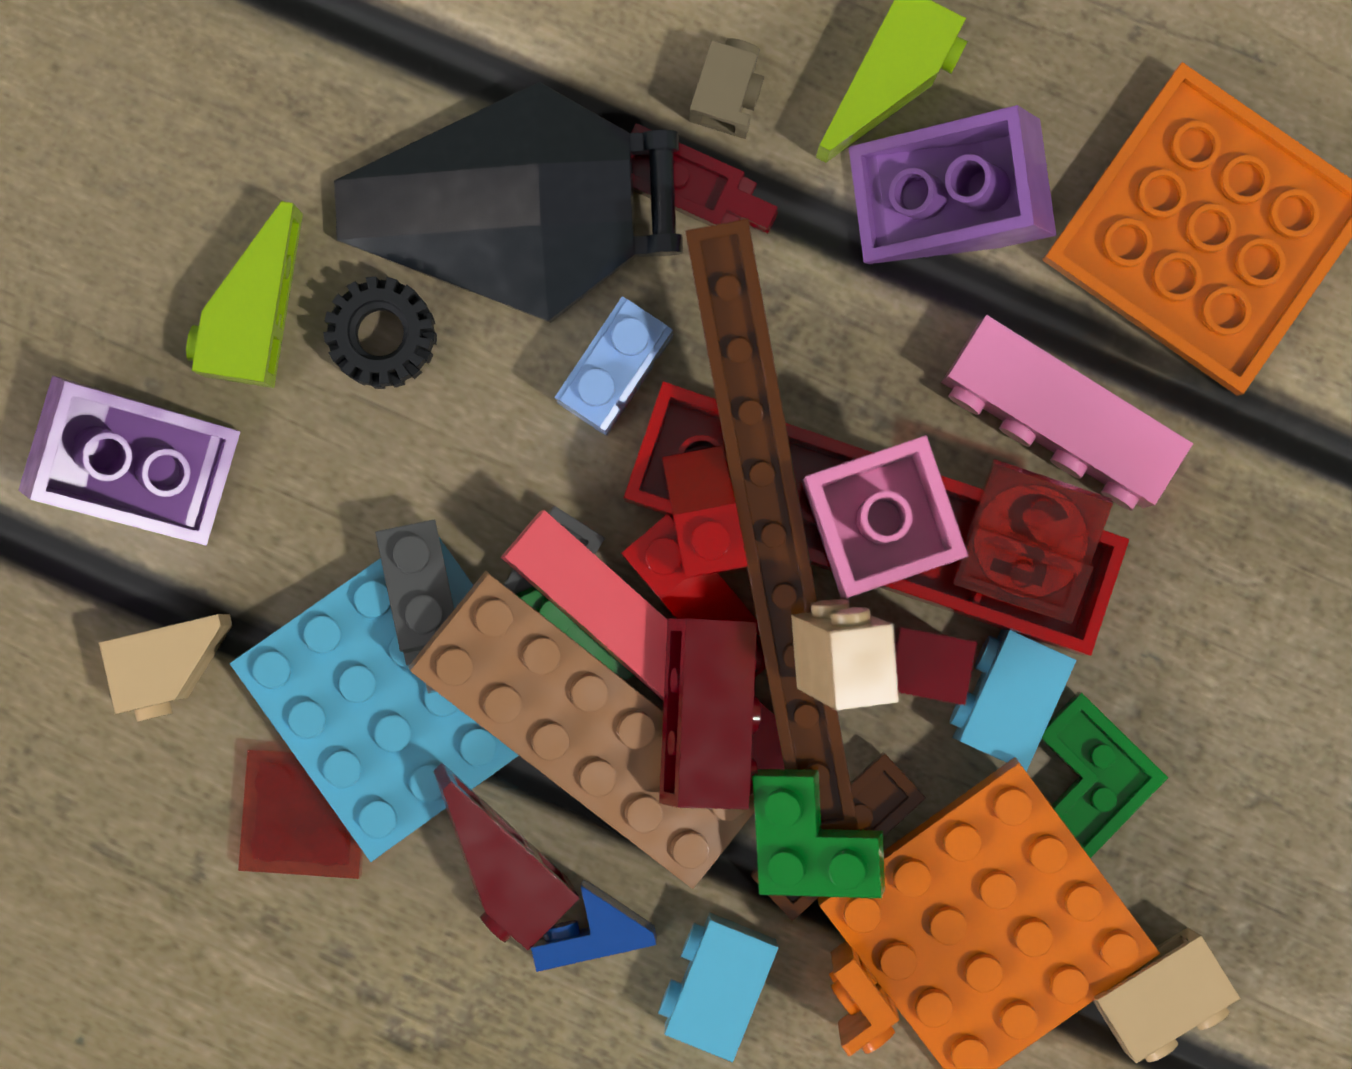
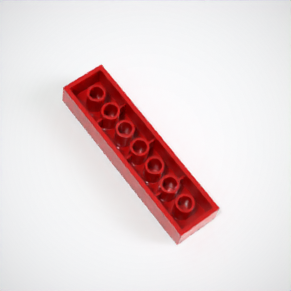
[623,381,1130,656]

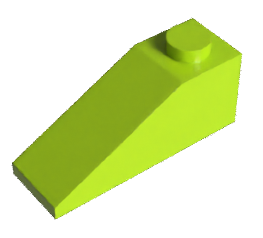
[816,0,968,163]
[186,201,303,388]

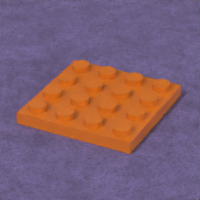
[1042,62,1352,396]
[818,757,1160,1069]

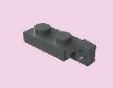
[375,519,454,693]

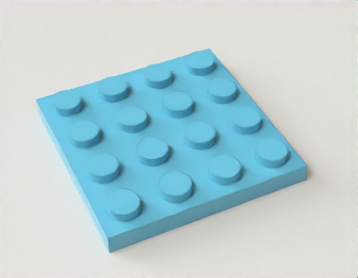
[229,538,519,862]

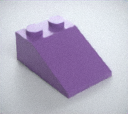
[849,105,1057,264]
[18,375,241,546]

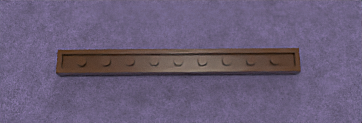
[685,219,859,830]

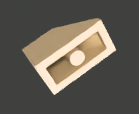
[99,614,232,722]

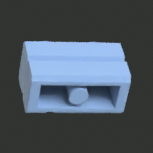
[554,296,673,436]

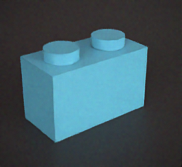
[949,629,1077,772]
[658,912,779,1062]

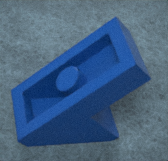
[531,880,657,972]

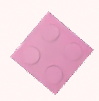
[801,436,968,599]

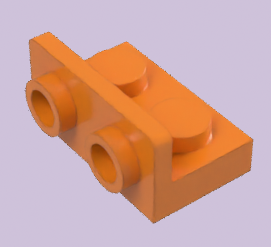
[829,941,899,1056]

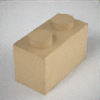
[791,600,898,710]
[1093,927,1240,1063]

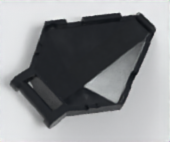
[334,82,683,323]

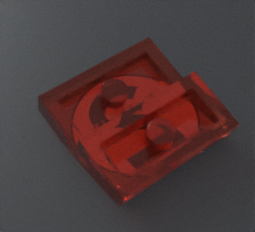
[953,459,1113,624]

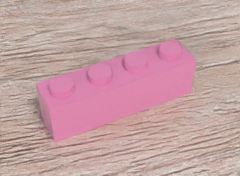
[941,315,1193,511]

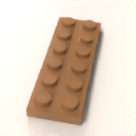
[408,571,755,889]

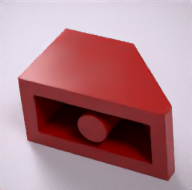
[662,446,748,579]

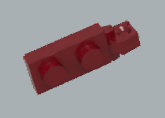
[632,124,778,234]

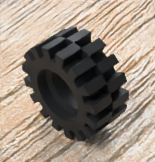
[323,276,437,389]

